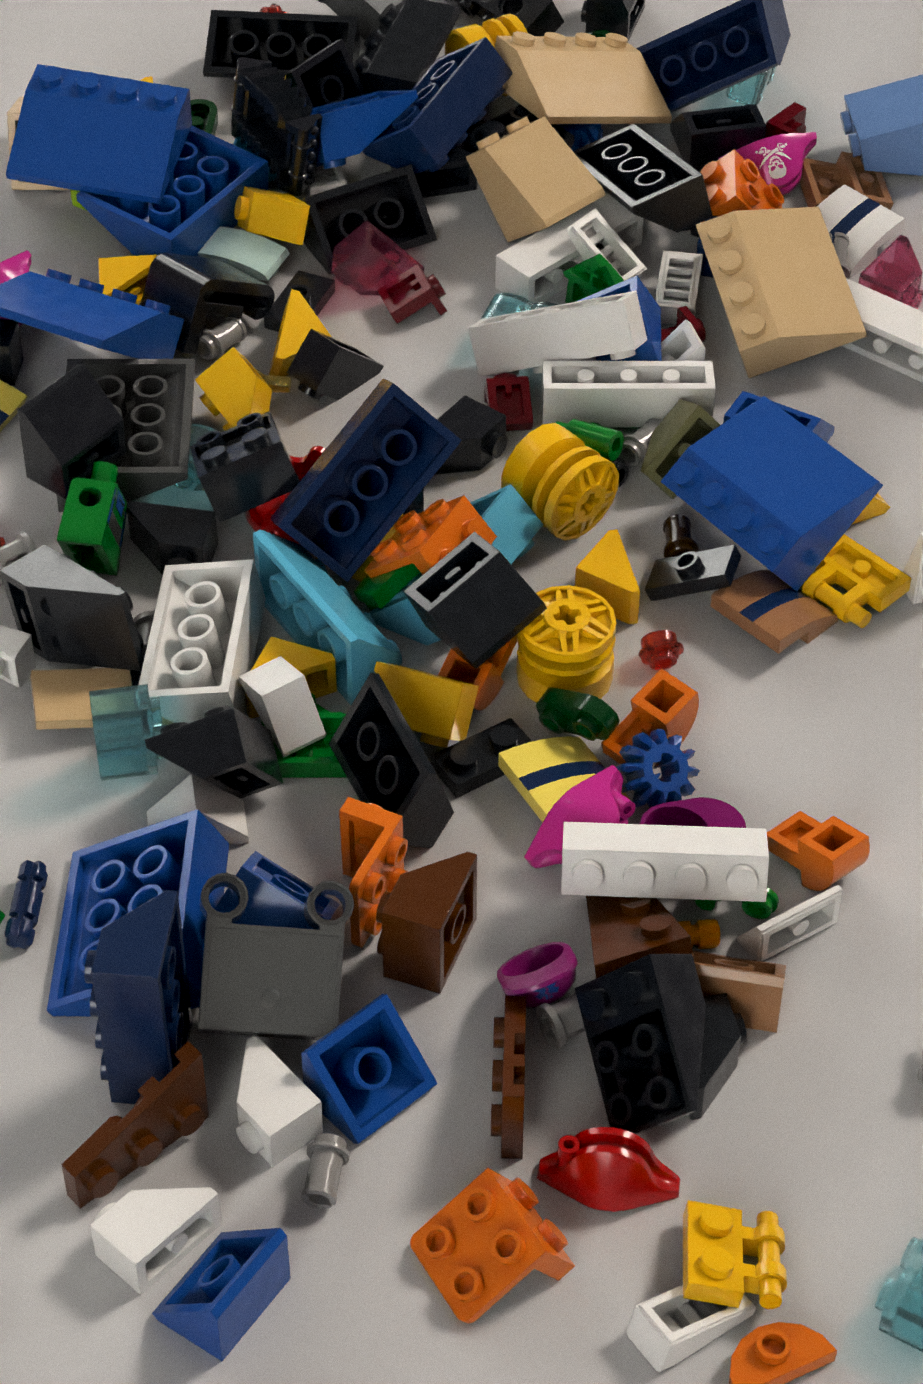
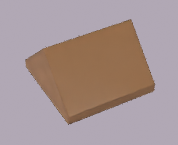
[692,950,786,1033]

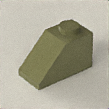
[640,399,720,499]

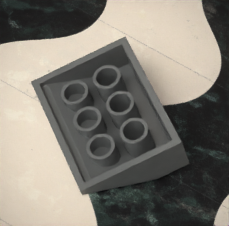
[56,359,196,512]

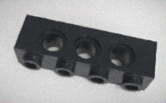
[445,0,564,36]

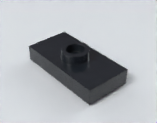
[264,270,335,332]
[644,544,741,601]

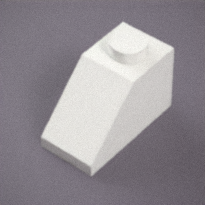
[236,1034,323,1167]
[90,1187,222,1295]

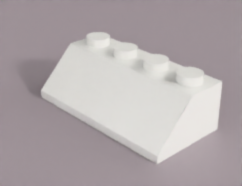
[136,559,266,724]

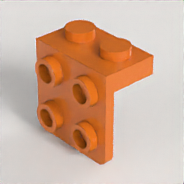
[700,149,784,223]
[365,495,497,578]
[339,797,408,948]
[410,1168,575,1323]

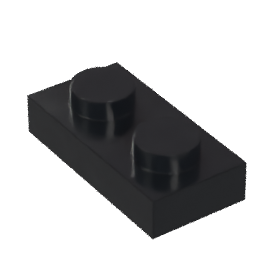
[431,718,532,798]

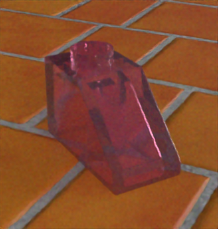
[331,220,425,296]
[859,235,923,309]

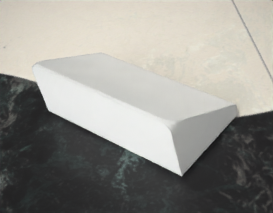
[737,885,843,961]

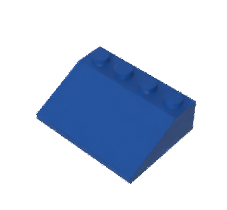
[6,64,192,204]
[76,126,268,257]
[0,268,184,359]
[661,396,883,591]
[47,809,229,1017]

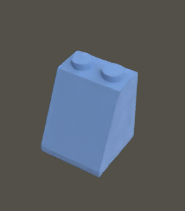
[840,74,923,176]

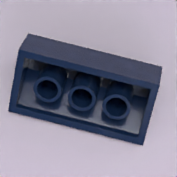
[636,0,791,113]
[363,37,513,175]
[270,379,462,582]
[84,890,193,1104]

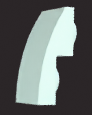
[198,227,290,281]

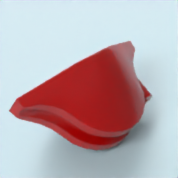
[537,1127,680,1212]

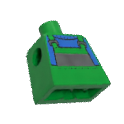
[57,461,127,576]

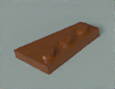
[586,896,692,978]

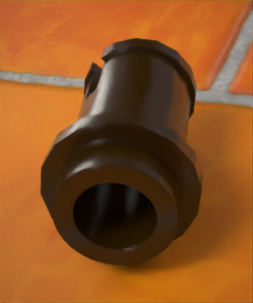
[663,514,699,558]

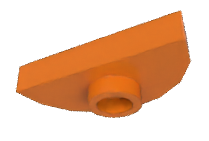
[729,1322,837,1384]

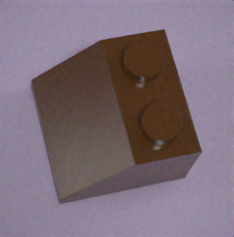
[376,852,477,994]

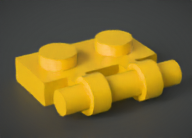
[800,534,911,628]
[683,1200,787,1309]

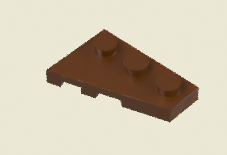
[491,996,526,1159]
[61,1041,209,1209]

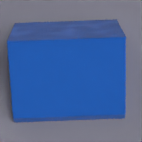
[301,994,438,1144]
[152,1228,291,1361]

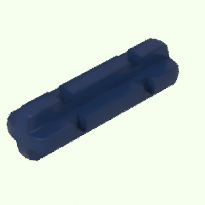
[4,860,48,949]

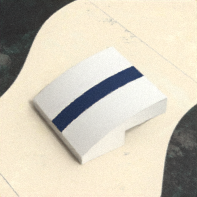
[817,184,905,278]

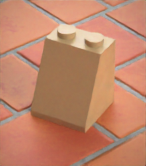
[466,116,606,242]

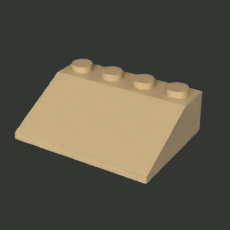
[494,31,672,124]
[696,207,867,378]

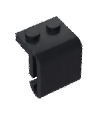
[140,253,275,354]

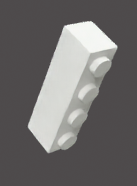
[495,193,644,310]
[842,278,923,383]
[468,291,647,377]
[542,361,715,428]
[561,822,769,902]

